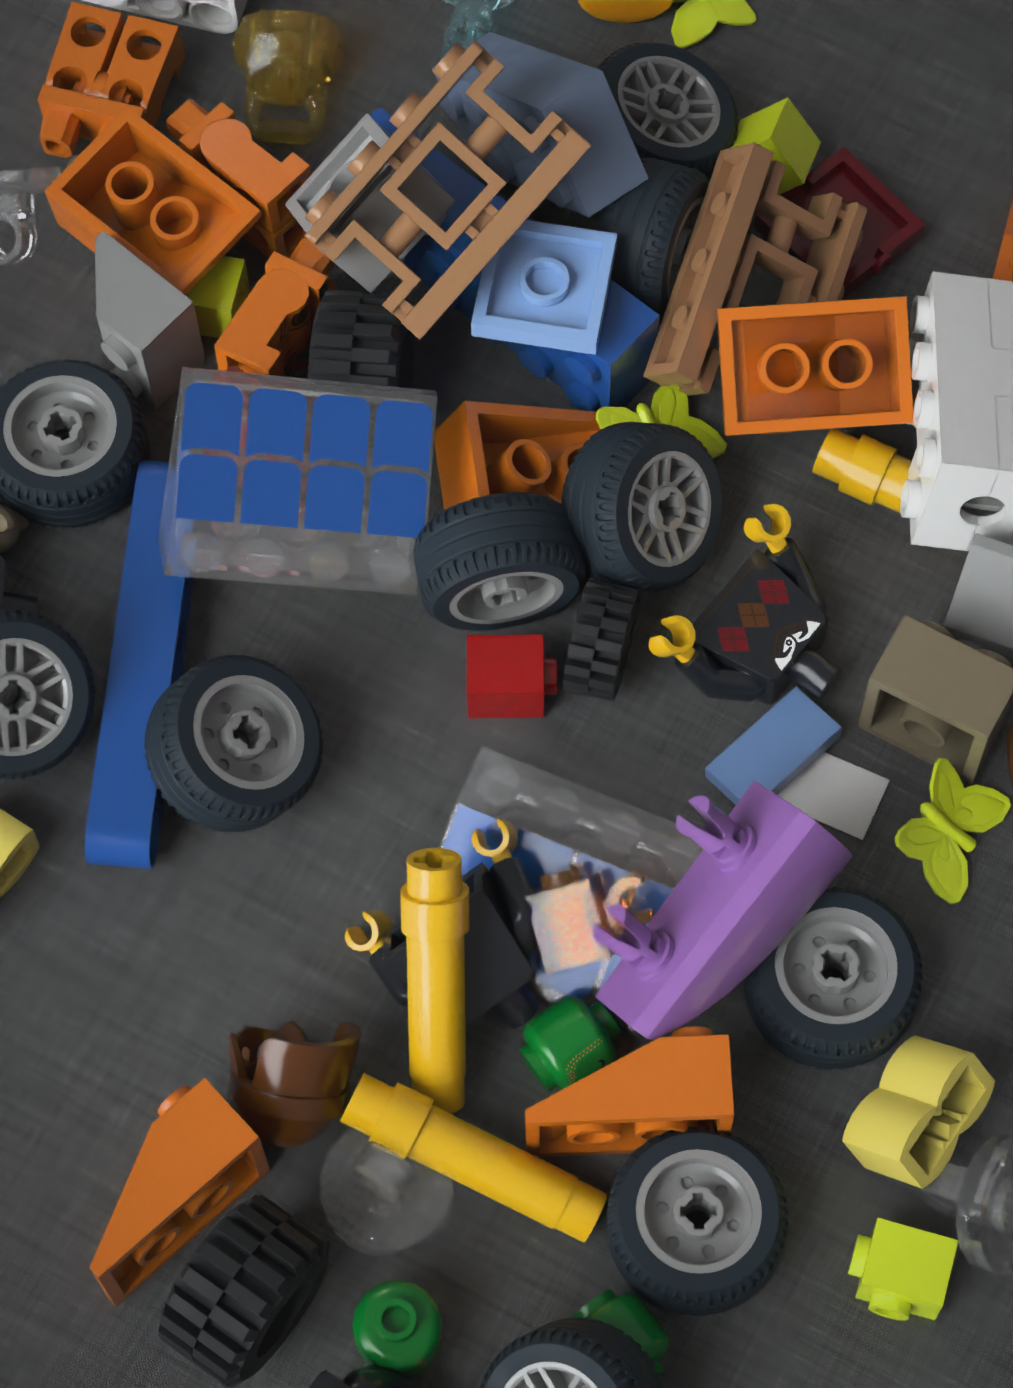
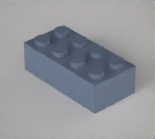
[432,32,649,217]

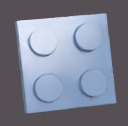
[471,220,617,355]

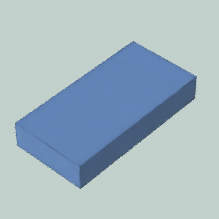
[705,687,842,805]

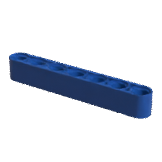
[85,460,202,869]

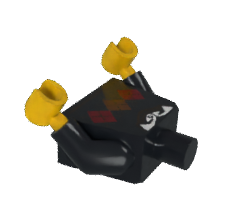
[648,504,842,704]
[345,818,542,1029]

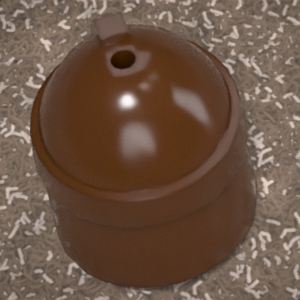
[229,1021,362,1147]

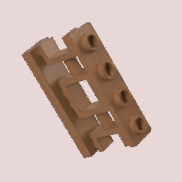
[305,40,591,339]
[643,142,867,435]

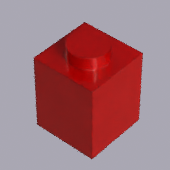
[467,634,557,719]

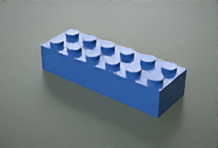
[370,107,660,411]

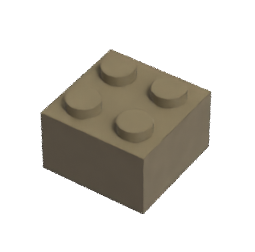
[858,615,1013,785]

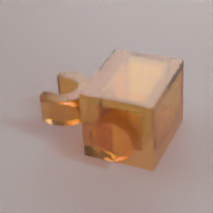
[525,866,655,974]

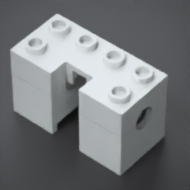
[900,271,1013,551]

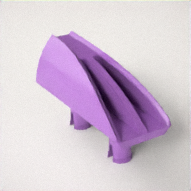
[593,780,853,1039]

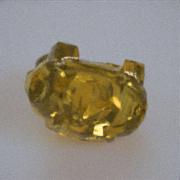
[233,9,346,145]

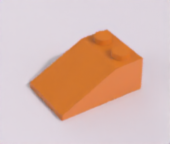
[44,107,262,295]
[717,296,913,436]
[433,401,600,510]
[525,1026,734,1157]
[89,1078,270,1307]

